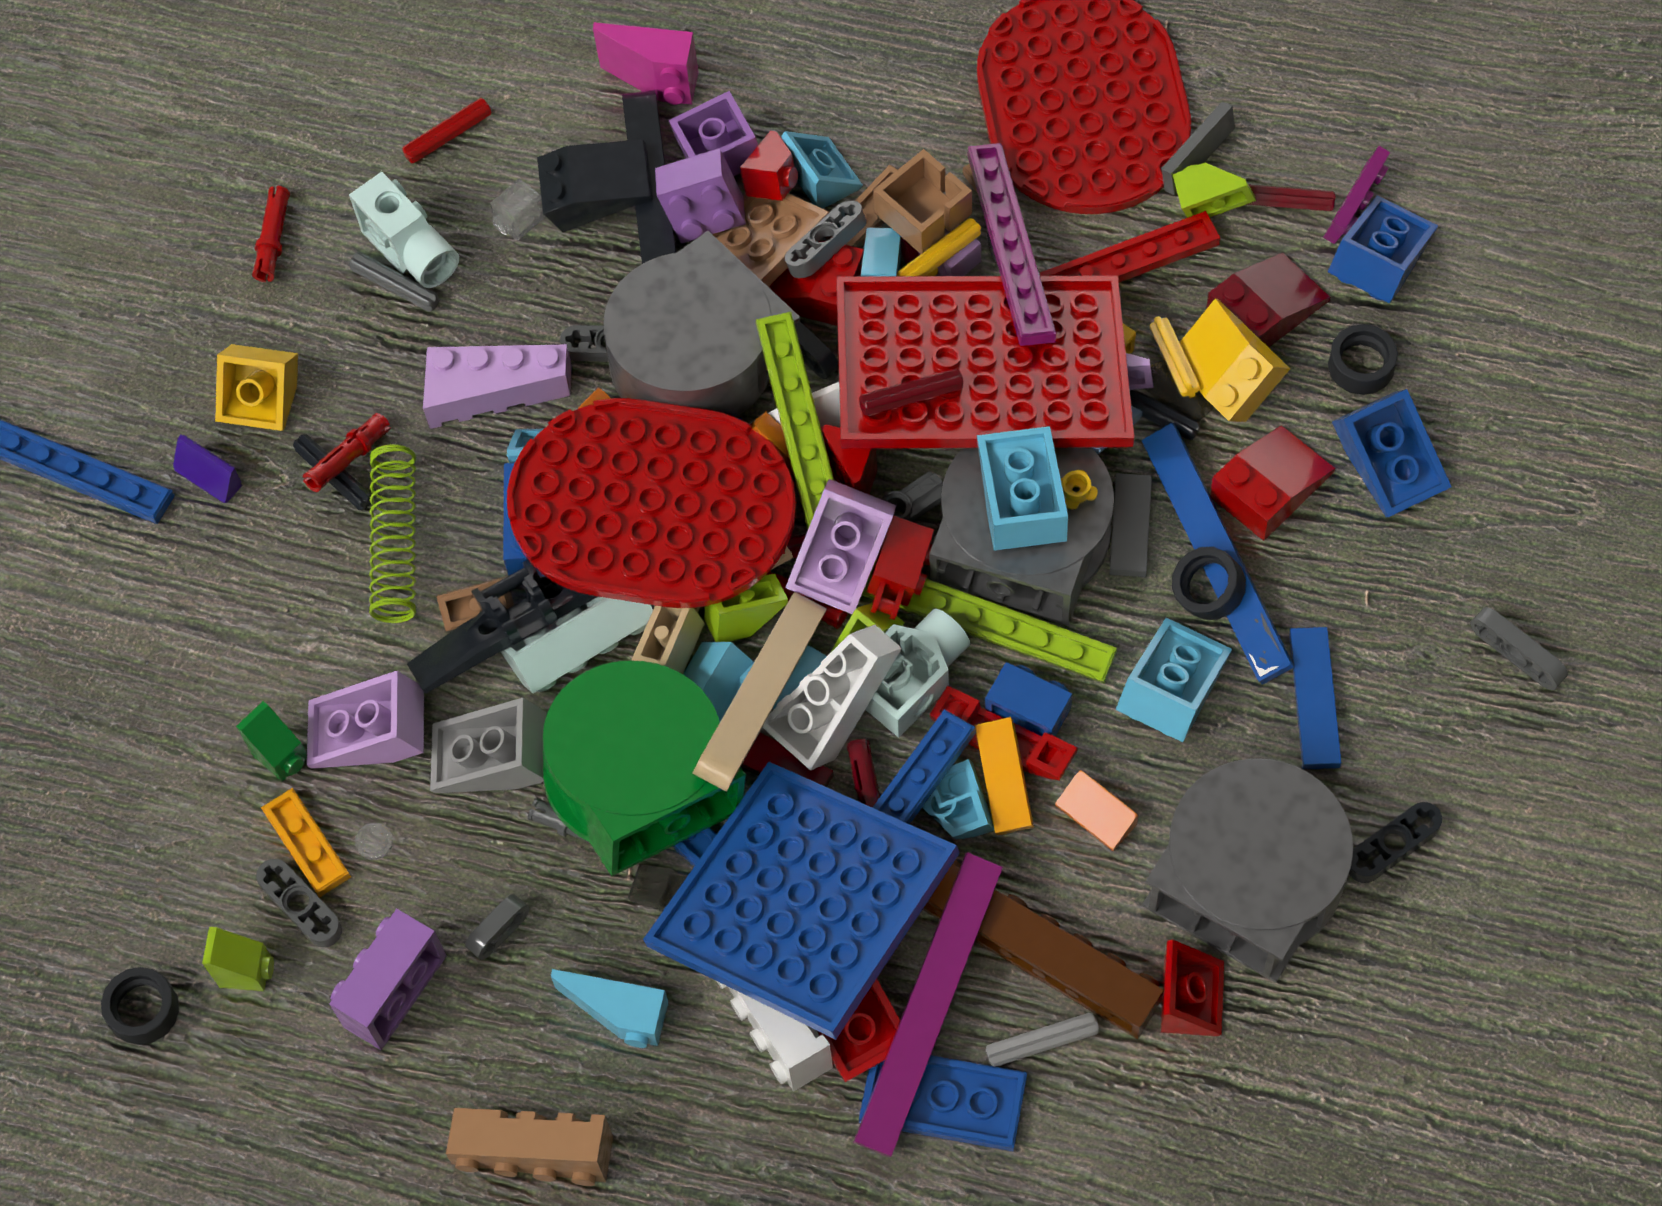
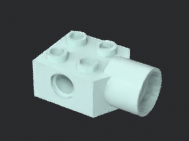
[349,172,459,288]
[865,609,970,738]

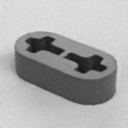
[465,894,529,960]

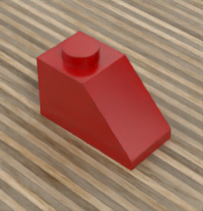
[740,130,798,201]

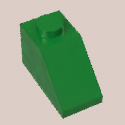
[236,701,307,782]

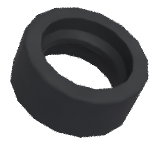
[1328,324,1398,395]
[1172,547,1246,620]
[101,967,179,1045]

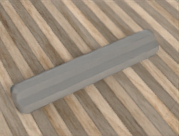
[986,1013,1099,1067]

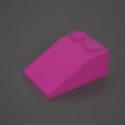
[593,22,699,105]

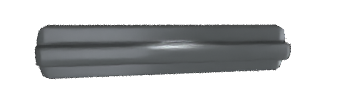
[349,252,440,312]

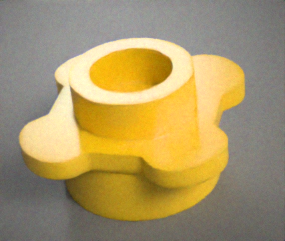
[1060,470,1098,510]

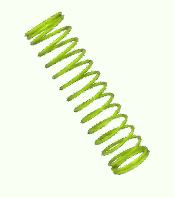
[369,444,416,623]

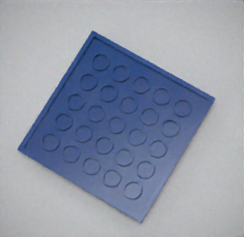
[643,762,959,1040]

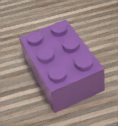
[329,908,446,1050]

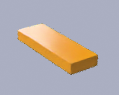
[975,717,1034,835]
[261,788,351,898]

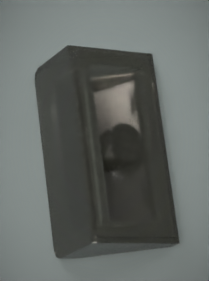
[1144,359,1215,421]

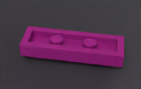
[1323,145,1390,244]

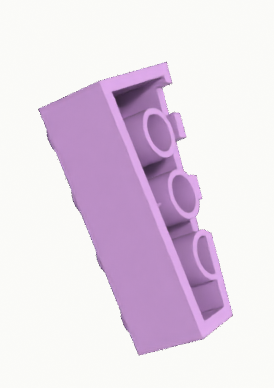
[423,344,572,429]

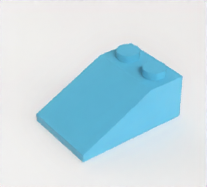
[977,426,1068,551]
[1116,618,1232,742]

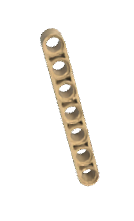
[692,592,827,792]

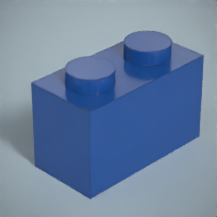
[985,662,1072,736]

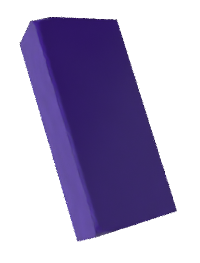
[173,434,242,503]

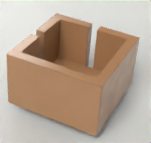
[873,149,972,254]

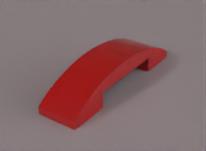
[929,685,1078,781]

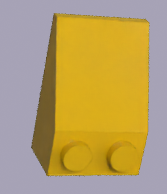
[1180,299,1291,422]

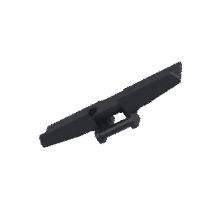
[407,559,598,694]

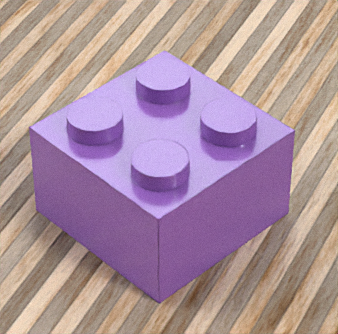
[669,91,758,176]
[655,148,745,243]

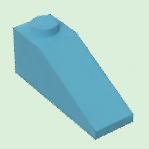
[551,969,668,1048]

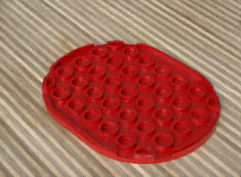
[977,0,1191,214]
[507,398,796,608]

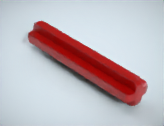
[402,98,492,164]

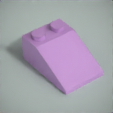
[785,479,896,614]
[307,670,424,769]

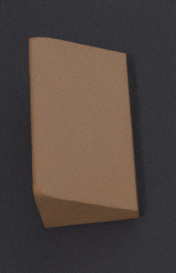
[436,576,514,631]

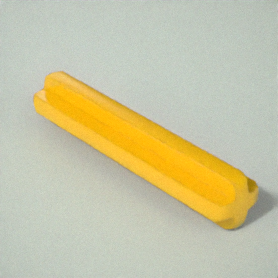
[897,218,981,276]
[1150,316,1200,398]

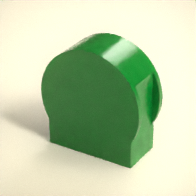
[543,660,746,877]

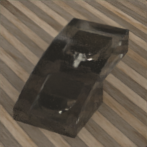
[628,864,687,912]

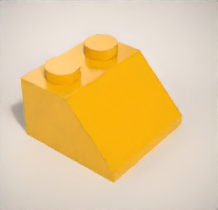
[215,344,298,431]

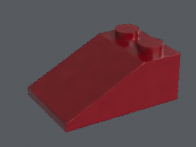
[1206,252,1331,347]

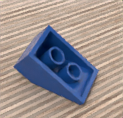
[1328,195,1438,304]
[1332,389,1451,518]

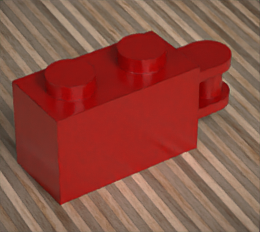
[866,515,934,620]

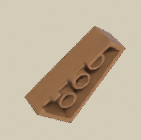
[446,1108,613,1186]

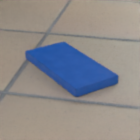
[859,1055,1027,1152]

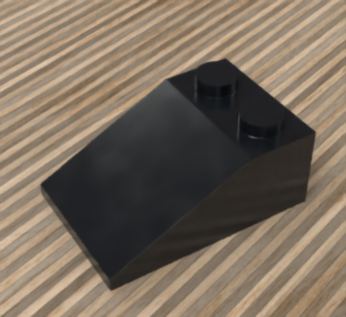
[537,139,653,232]

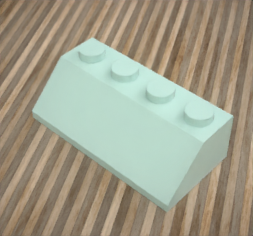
[501,596,653,693]

